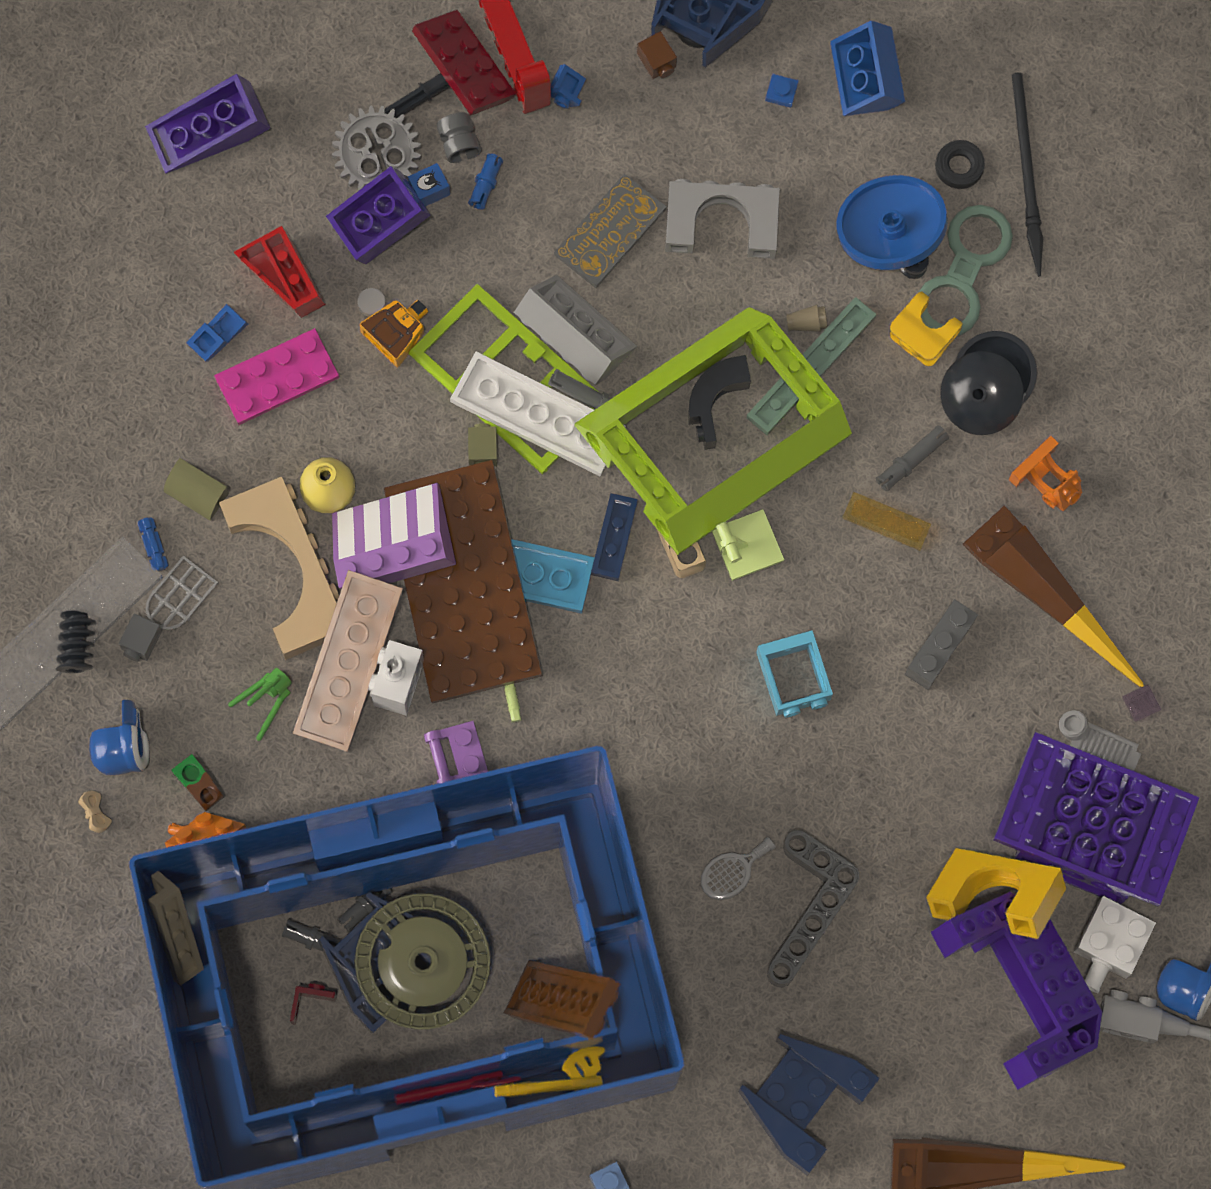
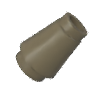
[787,304,828,332]

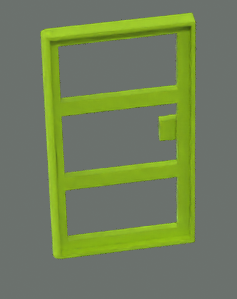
[408,284,598,475]

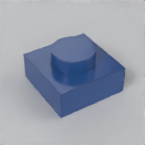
[765,74,799,108]

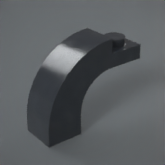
[688,355,751,450]

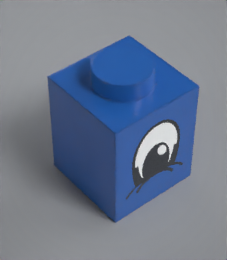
[408,163,450,207]

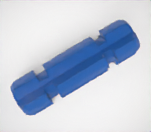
[138,517,168,572]

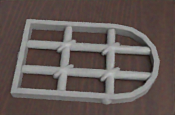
[146,556,218,630]

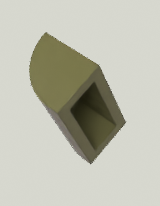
[163,458,229,521]

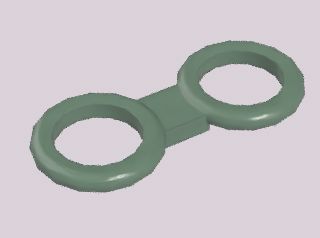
[918,205,1013,336]

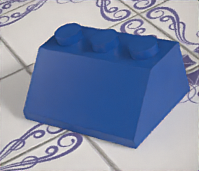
[830,20,905,116]

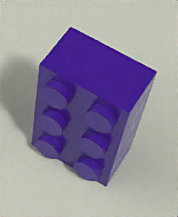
[326,166,431,265]

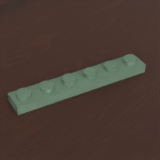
[746,297,877,436]

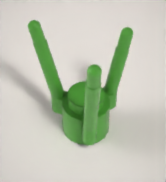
[228,668,292,741]

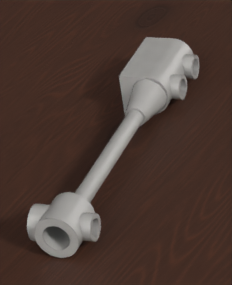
[1100,990,1211,1044]

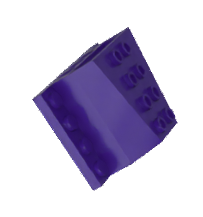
[993,732,1200,906]

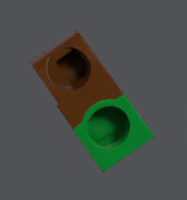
[171,754,224,811]

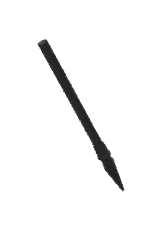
[1012,72,1043,277]

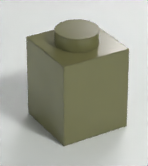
[468,423,497,466]

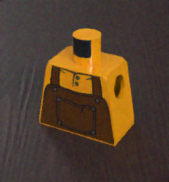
[359,300,428,368]

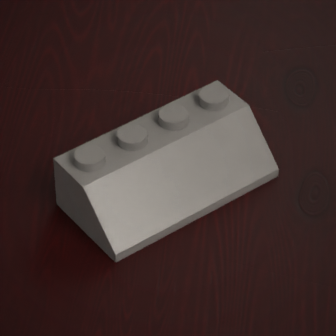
[514,275,637,385]

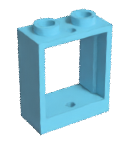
[756,630,833,718]

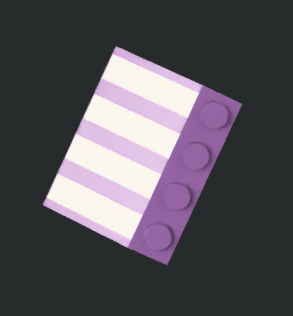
[332,483,456,589]

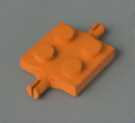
[165,812,246,848]

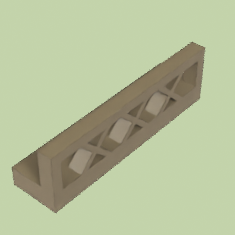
[148,871,204,986]

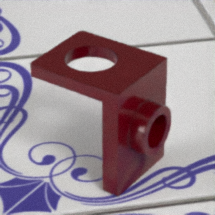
[290,983,337,1025]

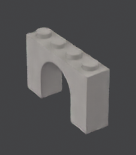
[665,179,780,259]

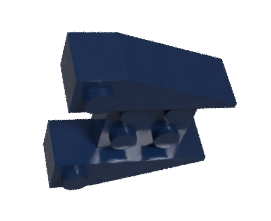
[651,0,773,68]
[318,892,430,1033]
[738,1034,880,1176]

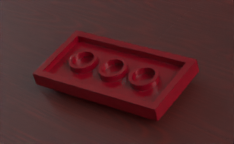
[412,9,516,116]

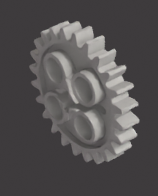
[332,105,421,191]

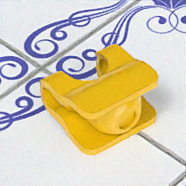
[890,291,963,366]

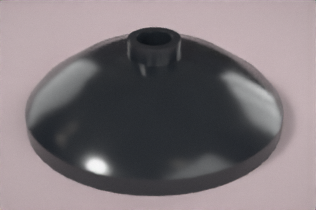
[955,331,1038,404]
[940,351,1024,435]

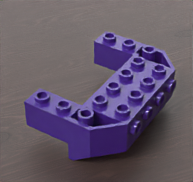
[930,892,1102,1090]

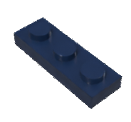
[591,493,638,581]

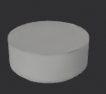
[357,288,386,317]
[1059,710,1089,741]

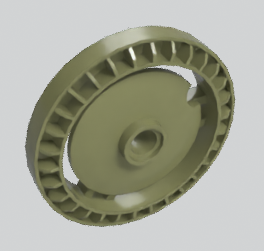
[354,894,490,1030]

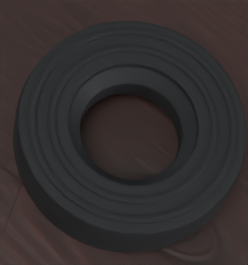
[935,140,985,189]

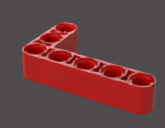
[478,0,550,114]

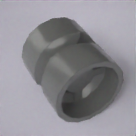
[436,112,481,163]

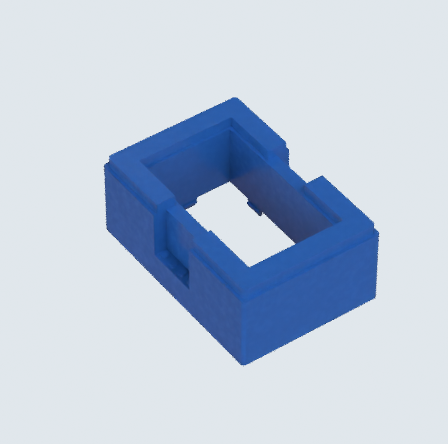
[129,746,684,1189]

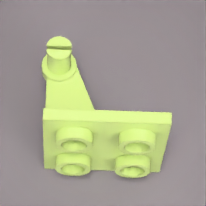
[712,510,784,581]

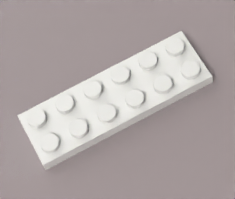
[450,352,626,476]

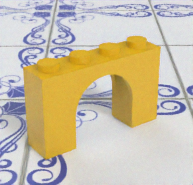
[926,848,1066,939]

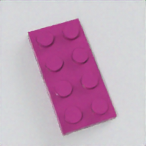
[214,328,339,425]

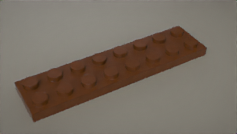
[504,960,620,1040]

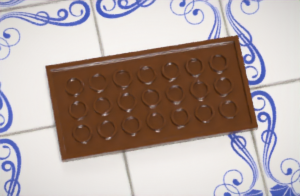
[384,460,543,704]

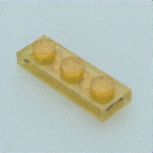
[842,492,931,551]

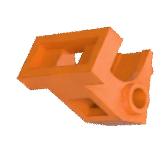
[1009,436,1083,511]

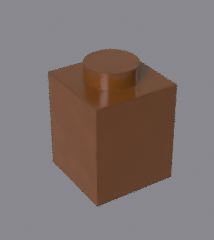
[637,31,677,79]

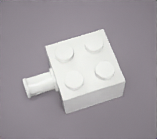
[368,640,424,716]
[1074,896,1156,993]

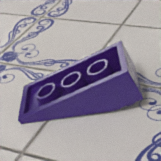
[145,73,270,174]

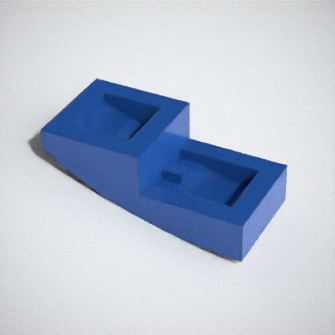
[186,304,248,362]

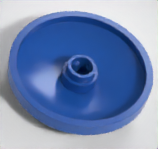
[837,175,948,270]

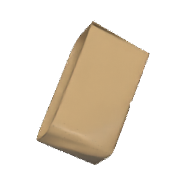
[657,530,706,578]

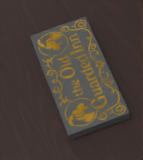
[554,174,667,288]

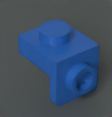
[550,64,586,109]

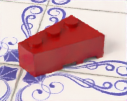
[233,226,326,318]

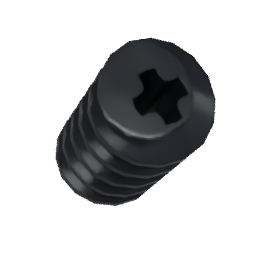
[55,610,96,673]

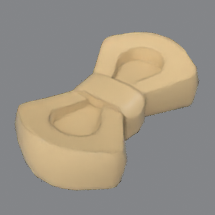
[78,791,112,833]

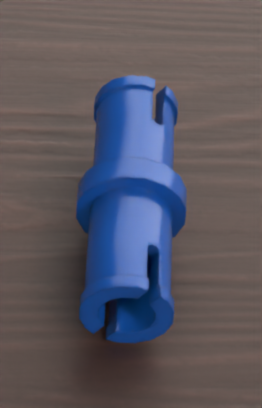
[468,153,503,210]

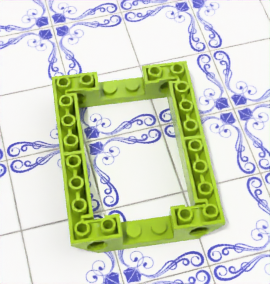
[574,307,852,555]

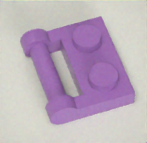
[424,721,488,784]

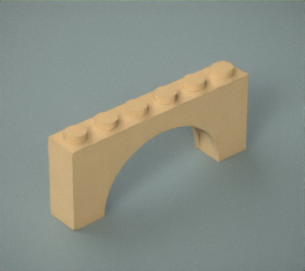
[219,477,339,660]

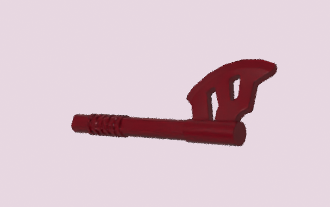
[395,1070,521,1104]

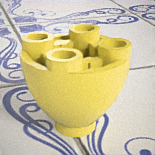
[300,457,355,513]

